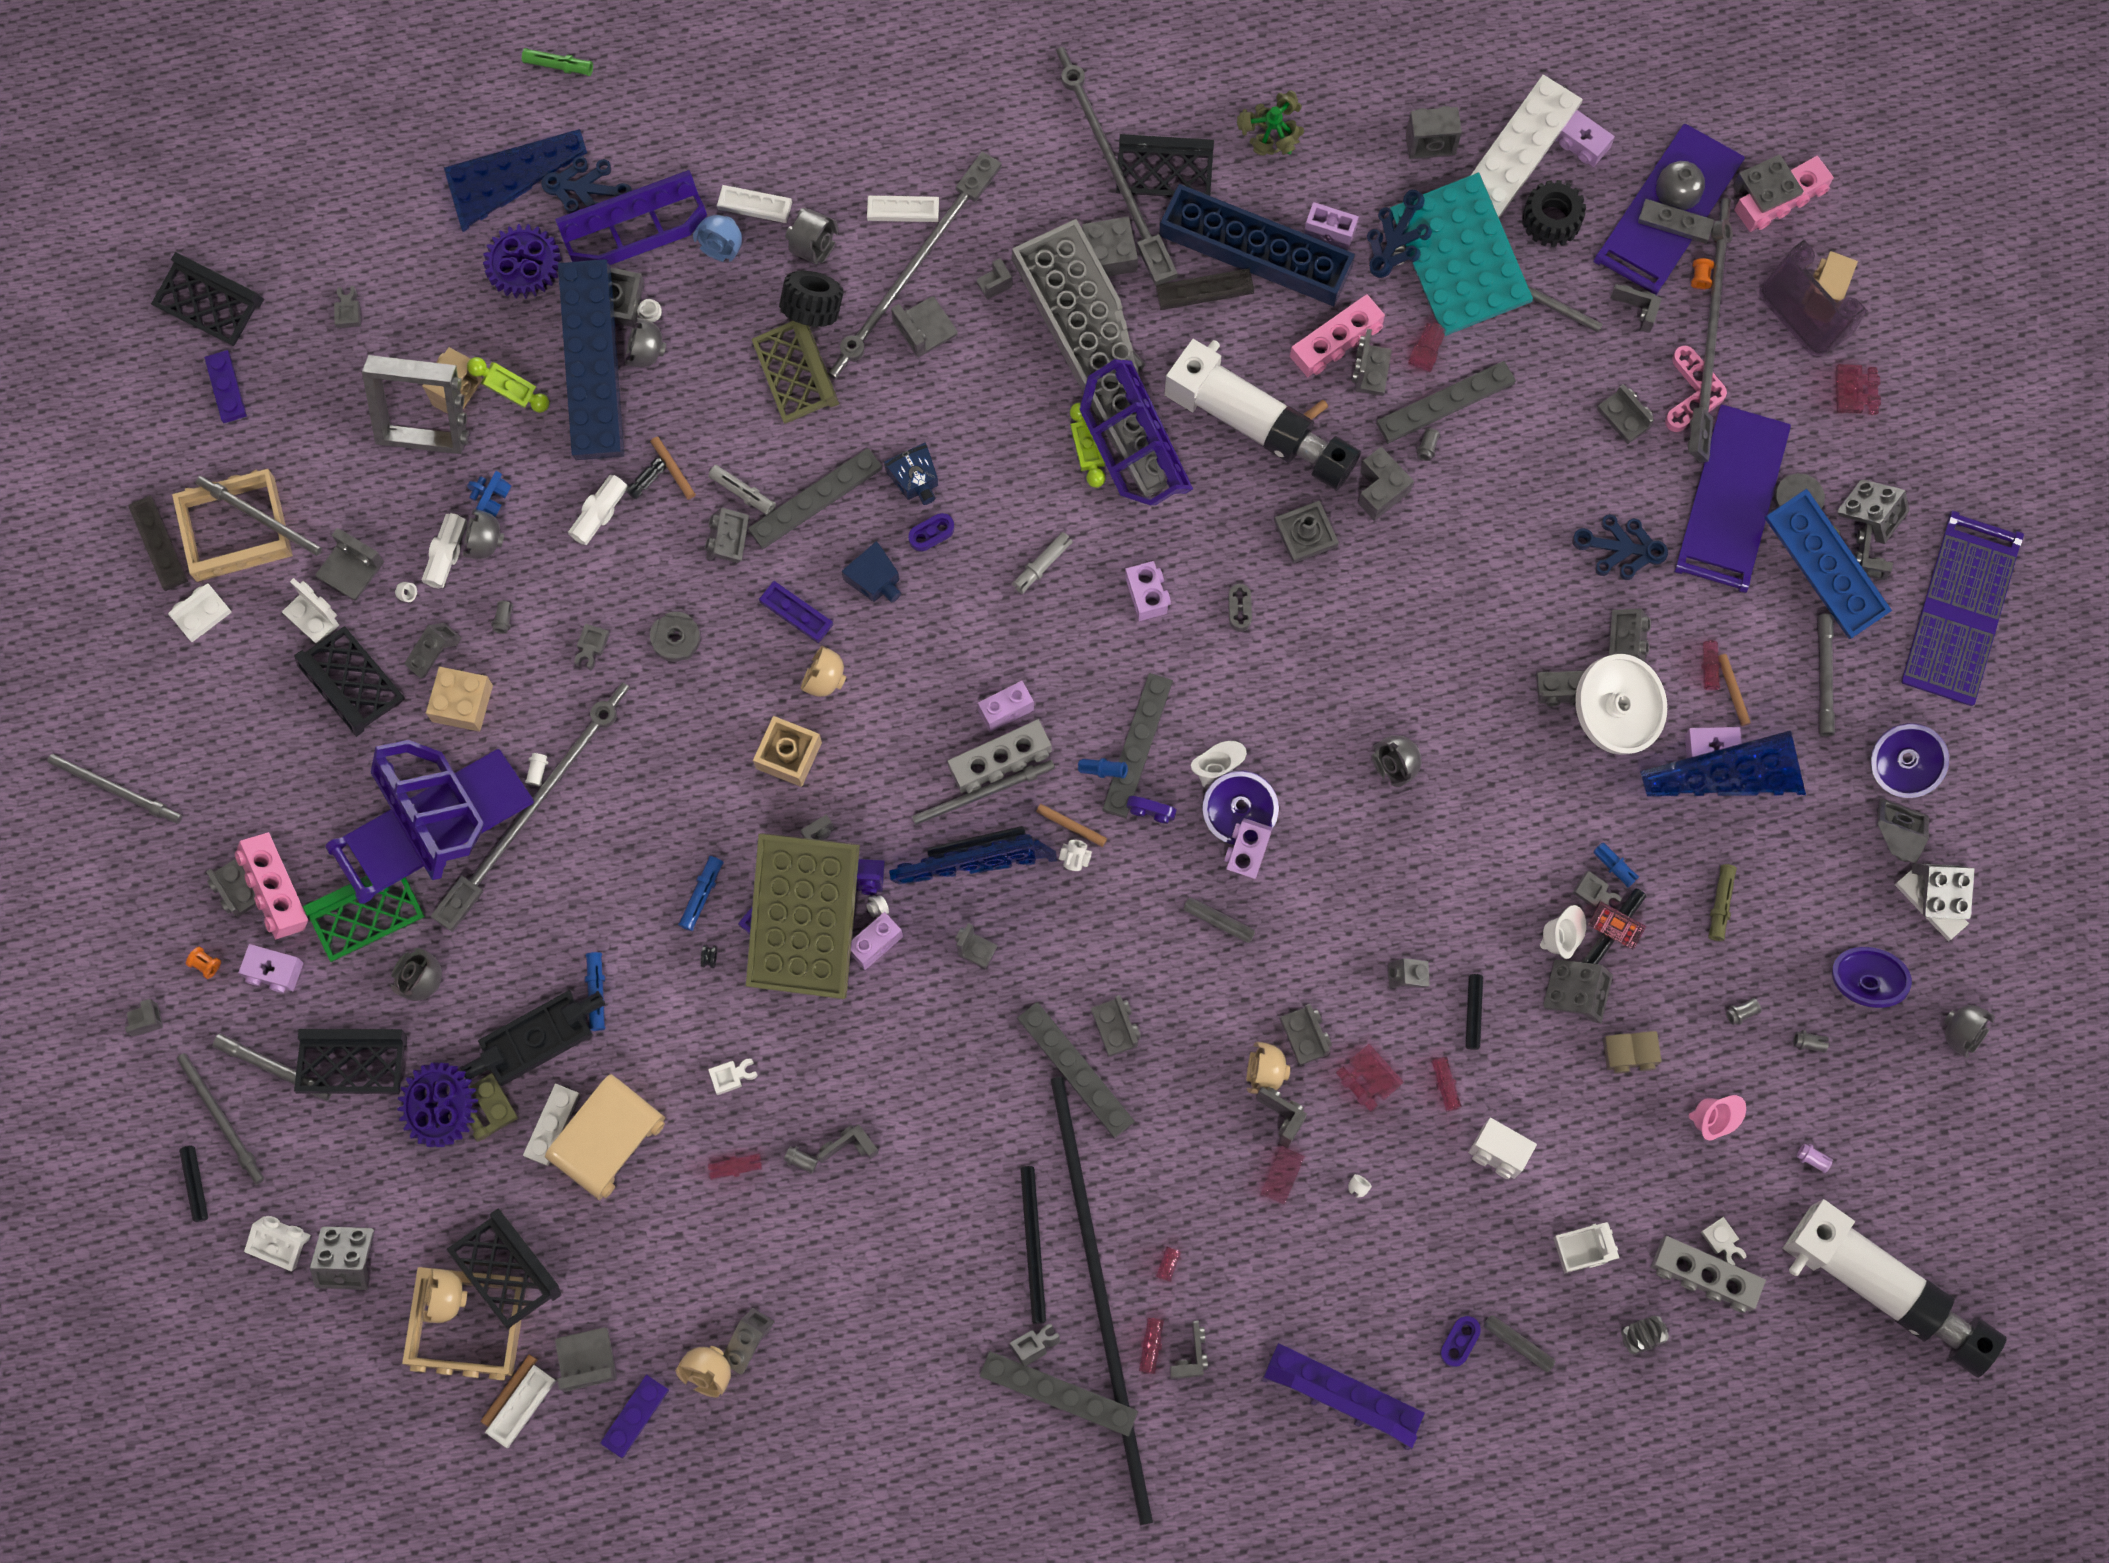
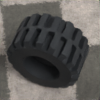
[1522,180,1586,247]
[779,271,844,327]

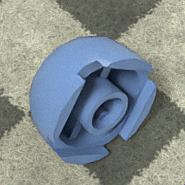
[693,215,742,262]

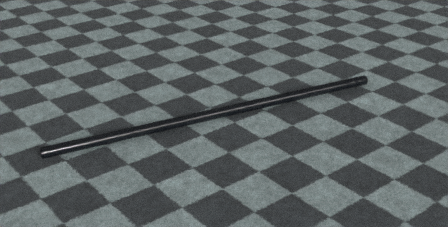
[1050,1077,1153,1526]

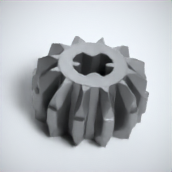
[1621,1316,1669,1354]

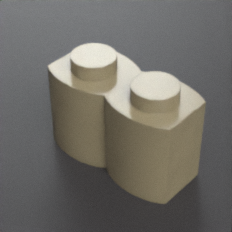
[1603,1031,1662,1074]

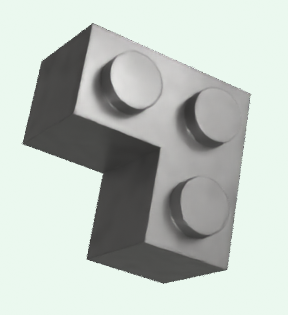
[1358,446,1414,521]

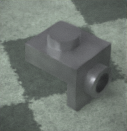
[1388,958,1430,988]

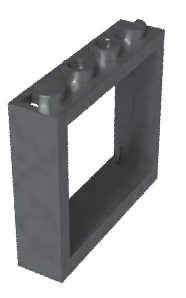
[362,355,469,454]

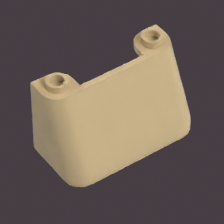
[545,1074,665,1201]

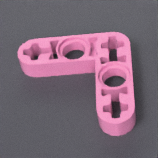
[1665,346,1727,432]

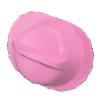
[1689,1095,1746,1141]

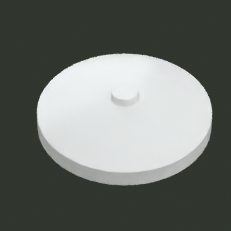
[1576,654,1667,755]

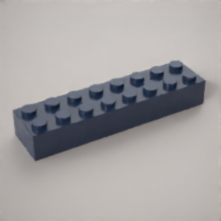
[1159,184,1355,307]
[558,259,624,460]

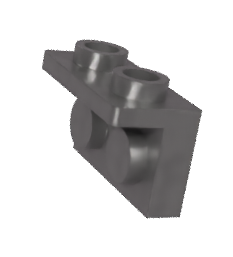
[1597,384,1654,444]
[705,508,749,563]
[1609,608,1651,662]
[1536,671,1585,707]
[206,859,256,917]
[1091,995,1141,1057]
[1280,1004,1332,1066]

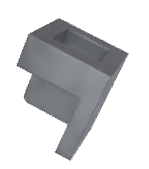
[977,258,1012,300]
[125,999,163,1037]

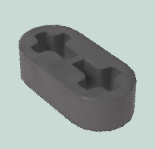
[1228,584,1252,632]

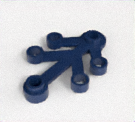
[541,156,632,214]
[1367,190,1432,278]
[1572,514,1668,580]

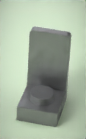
[1610,284,1662,333]
[1854,523,1893,580]
[405,623,462,678]
[801,814,834,840]
[955,923,997,969]
[817,1125,879,1163]
[723,1308,775,1375]
[1170,1321,1208,1379]

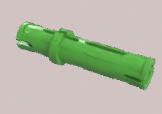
[522,48,593,76]

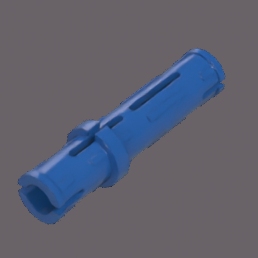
[678,856,724,932]
[585,952,605,1031]

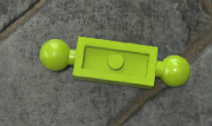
[467,357,550,413]
[1070,403,1106,488]

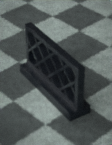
[1116,134,1214,197]
[151,252,265,346]
[294,626,405,737]
[294,1029,407,1094]
[447,1208,561,1330]

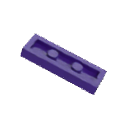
[204,350,247,423]
[759,581,833,644]
[600,1375,669,1459]

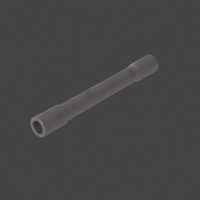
[1818,614,1835,736]
[213,1033,332,1101]

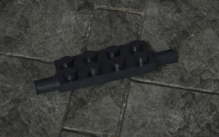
[460,990,606,1086]

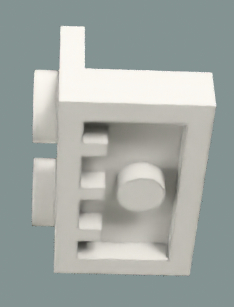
[168,584,232,642]
[244,1216,311,1271]

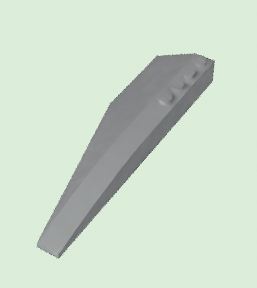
[1012,219,1167,497]

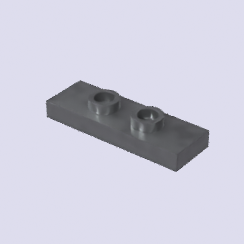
[1638,199,1714,244]

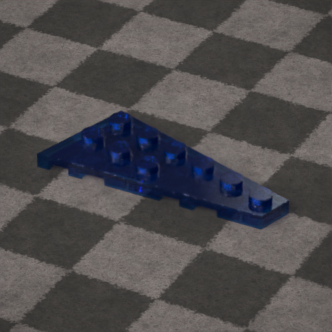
[444,129,587,232]
[1640,731,1806,796]
[889,834,1057,885]

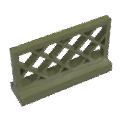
[751,321,840,424]

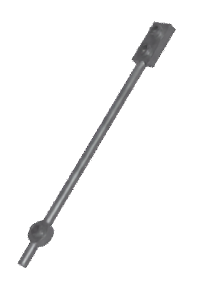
[1056,47,1178,286]
[828,152,1002,379]
[1688,198,1733,463]
[431,682,630,933]

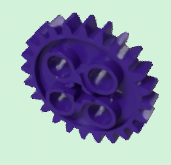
[483,224,562,299]
[397,1062,478,1147]

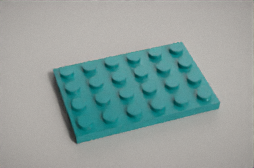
[1390,172,1533,337]

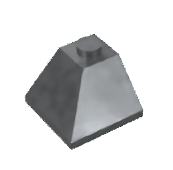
[1878,798,1929,863]

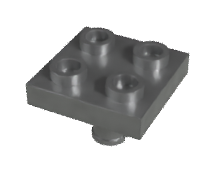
[1274,501,1339,563]

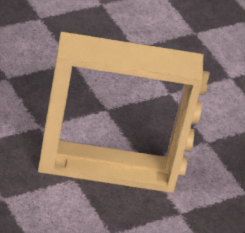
[172,469,293,582]
[402,1267,525,1381]

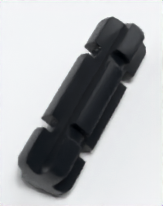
[626,457,666,499]

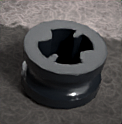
[701,944,718,969]

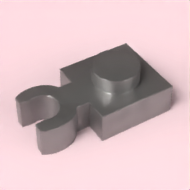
[334,286,361,328]
[575,624,610,670]
[1573,871,1621,912]
[1010,1324,1061,1367]

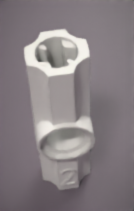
[568,475,628,545]
[422,513,467,589]

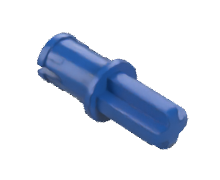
[1078,758,1128,778]
[1594,843,1639,888]

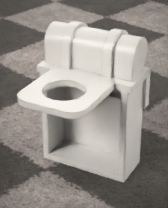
[1553,1222,1619,1274]

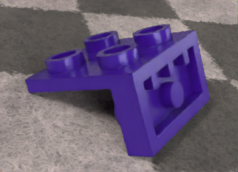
[856,859,885,895]

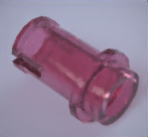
[1155,1247,1182,1282]

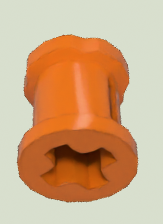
[1691,258,1714,290]
[186,946,221,979]

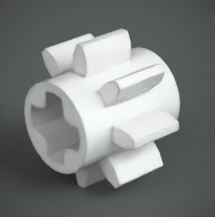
[1059,840,1092,871]

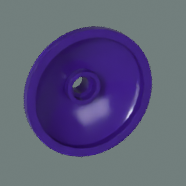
[1871,723,1949,798]
[1203,770,1279,845]
[1832,947,1912,1008]

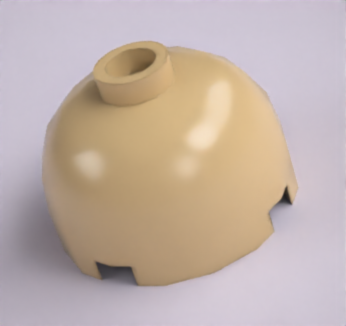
[801,646,846,697]
[1246,1042,1290,1095]
[423,1268,467,1323]
[675,1346,731,1398]

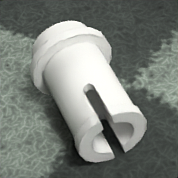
[525,753,549,786]

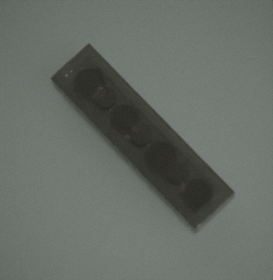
[1156,268,1254,310]
[128,495,188,591]

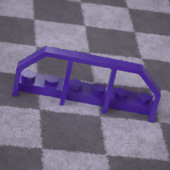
[555,170,707,265]
[1079,359,1193,506]
[371,740,484,880]
[1261,1343,1425,1450]

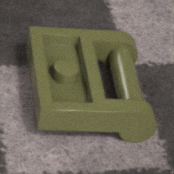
[468,1073,518,1142]

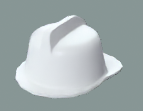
[1191,741,1247,789]
[1540,905,1586,959]

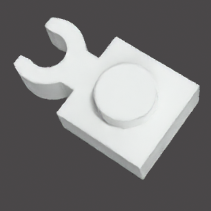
[708,1059,758,1095]
[1701,1217,1746,1265]

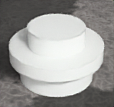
[637,299,662,322]
[867,895,889,918]

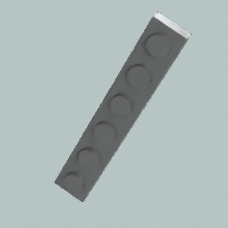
[1376,361,1516,444]
[748,448,882,550]
[1103,673,1173,819]
[1017,1002,1135,1139]
[980,1351,1139,1437]

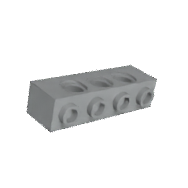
[948,719,1052,793]
[1650,1236,1766,1313]

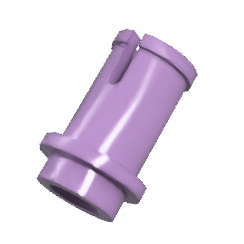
[1797,1144,1833,1173]

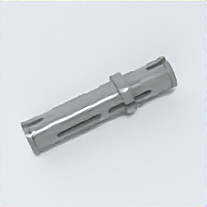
[708,464,776,515]
[1012,532,1073,594]

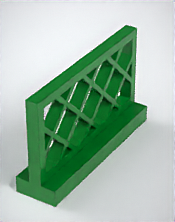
[303,876,425,962]

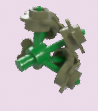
[1237,90,1304,156]

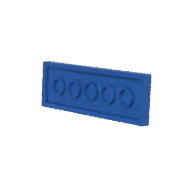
[1764,489,1892,639]

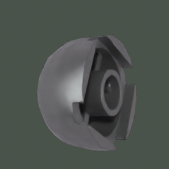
[1656,161,1705,210]
[625,318,666,368]
[463,509,504,559]
[1372,735,1422,787]
[391,948,442,1001]
[1944,1005,1995,1058]

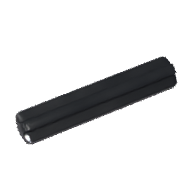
[1466,974,1483,1050]
[179,1145,208,1222]

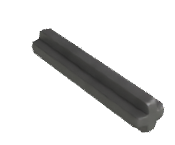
[1184,898,1255,943]
[1484,1315,1556,1372]

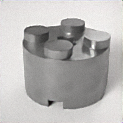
[785,208,838,264]

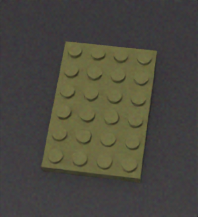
[746,833,860,999]

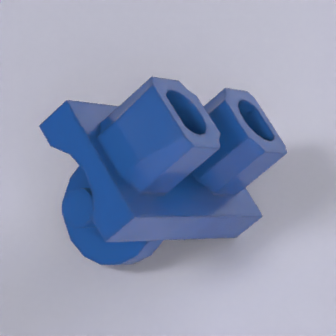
[467,471,512,517]

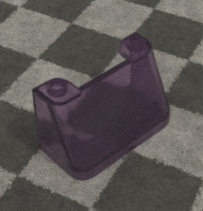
[1759,240,1868,357]

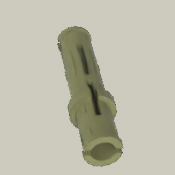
[1708,864,1737,941]

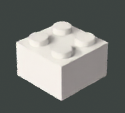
[1468,1118,1537,1179]

